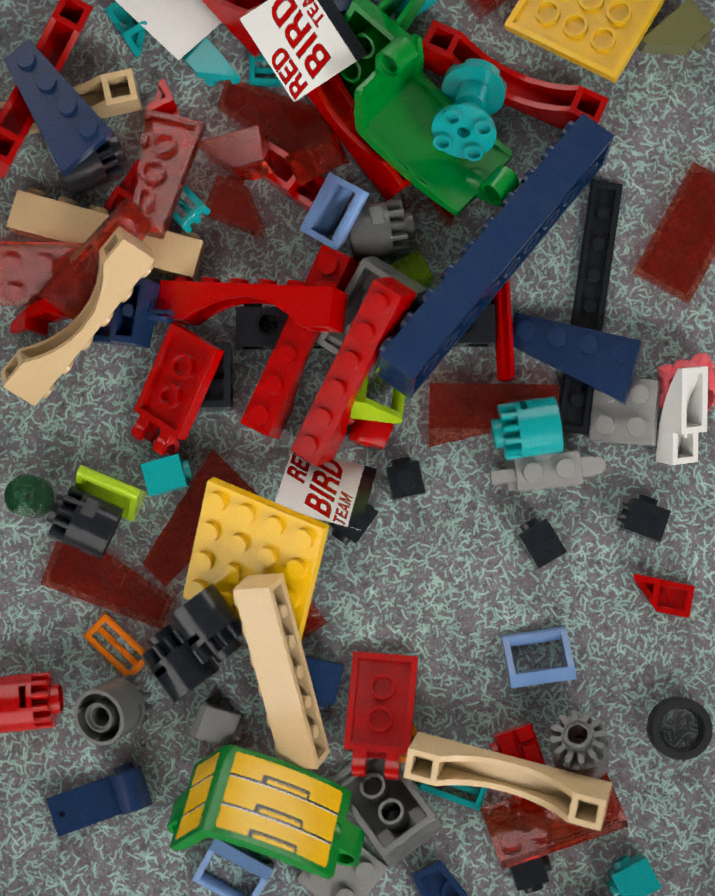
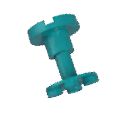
[431,58,507,162]

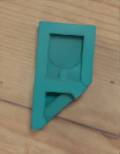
[104,2,147,59]
[182,37,241,86]

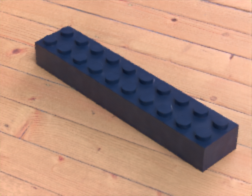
[378,114,614,399]

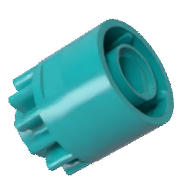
[491,396,563,460]

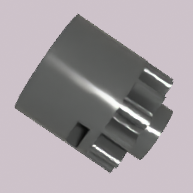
[345,199,415,262]
[74,674,152,746]
[549,710,610,779]

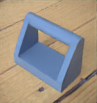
[299,172,370,252]
[501,626,577,688]
[192,839,275,896]

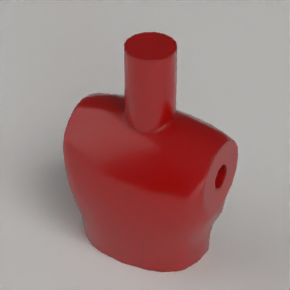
[348,413,394,451]

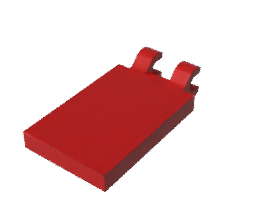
[131,323,224,456]
[343,651,419,780]

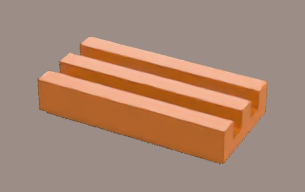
[83,612,146,678]

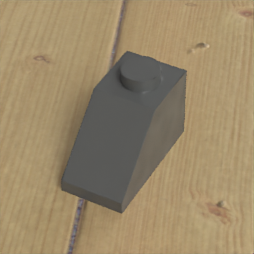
[189,700,246,746]

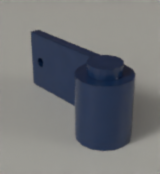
[46,762,153,837]

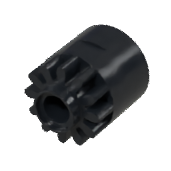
[58,133,127,197]
[46,486,124,560]
[167,584,243,664]
[141,624,220,703]

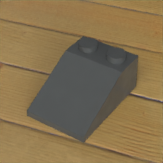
[316,255,428,377]
[329,758,443,868]

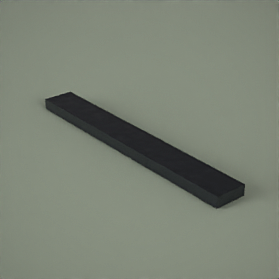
[558,180,623,436]

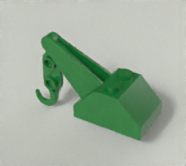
[338,0,426,101]

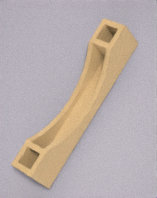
[0,68,143,135]
[0,226,155,406]
[403,731,613,831]

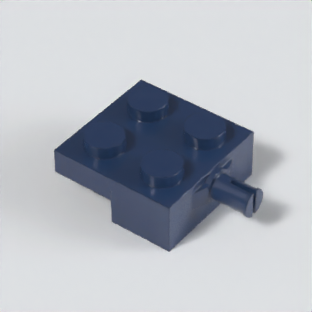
[92,279,174,348]

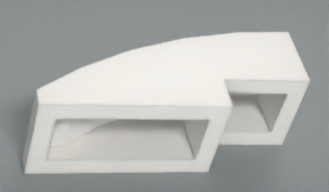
[656,366,708,465]

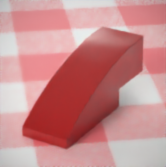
[241,135,325,212]

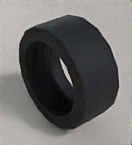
[647,696,713,761]

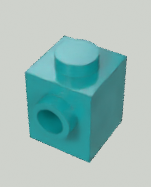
[140,454,193,498]
[606,853,662,896]

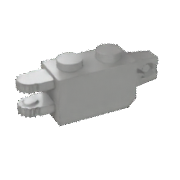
[489,451,607,493]

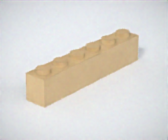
[6,188,206,282]
[233,573,330,769]

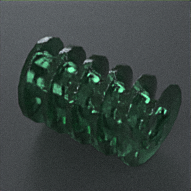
[4,474,55,518]

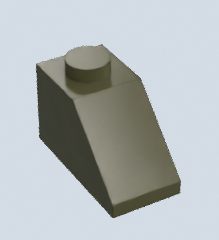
[637,0,715,56]

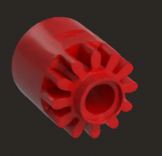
[0,671,64,734]

